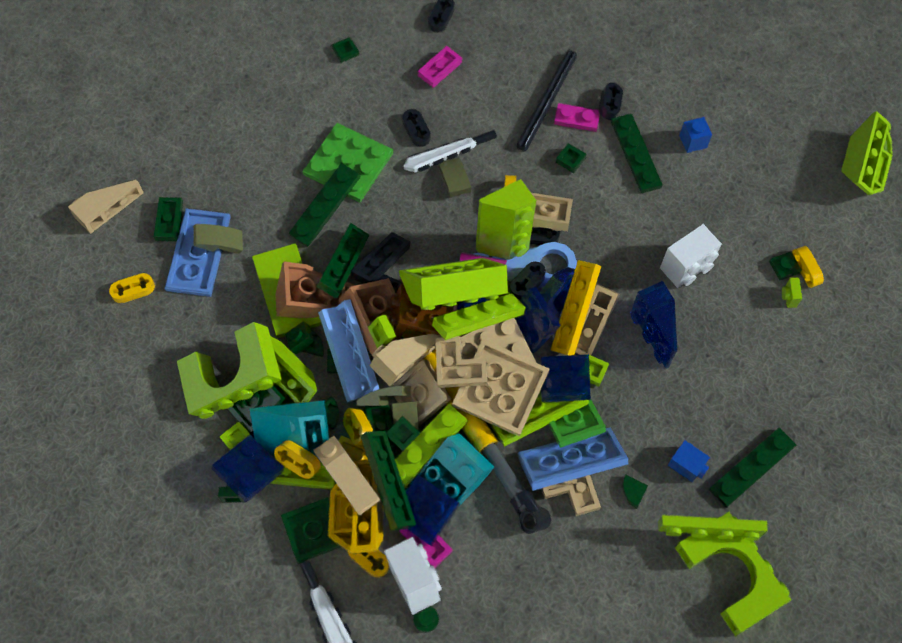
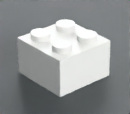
[660,224,722,288]
[384,537,442,615]

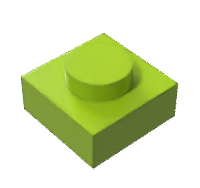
[782,278,802,308]
[368,315,396,348]
[577,354,609,387]
[219,422,255,457]

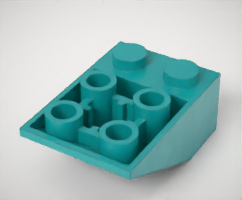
[250,400,330,459]
[405,433,494,526]

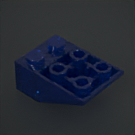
[631,281,677,369]

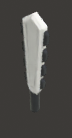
[404,130,497,172]
[300,561,356,643]

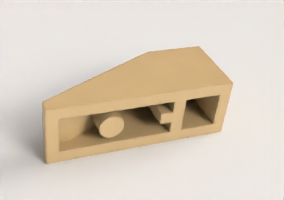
[68,180,144,234]
[575,285,620,357]
[370,334,442,386]
[313,436,380,516]

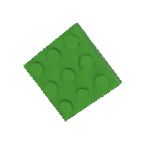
[303,123,393,202]

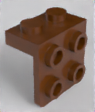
[389,284,446,340]

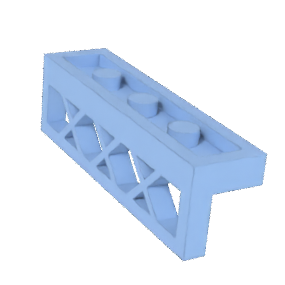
[318,299,379,403]

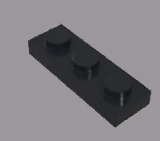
[351,232,410,284]

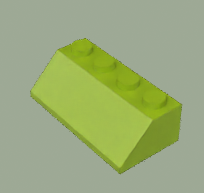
[476,179,536,260]
[399,258,508,310]

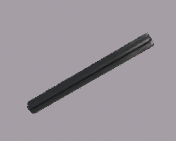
[516,50,577,152]

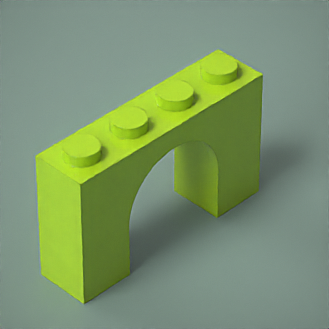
[177,322,282,419]
[675,512,792,637]

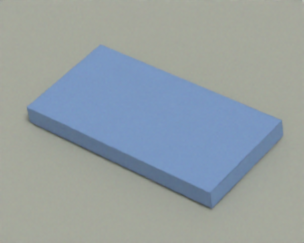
[165,209,231,297]
[518,427,628,490]

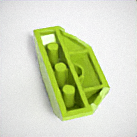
[841,111,893,195]
[237,336,317,405]

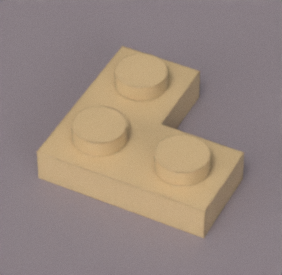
[436,336,488,388]
[541,475,601,516]

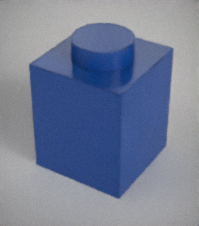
[679,117,712,153]
[667,440,710,483]

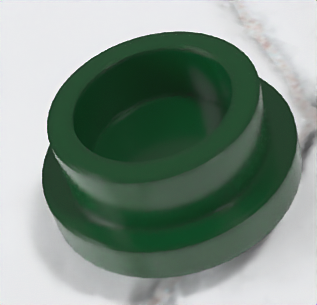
[413,606,439,633]

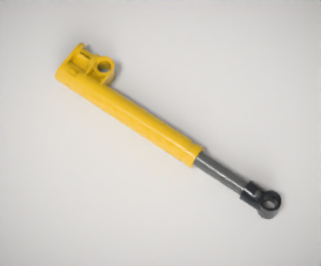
[402,328,551,534]

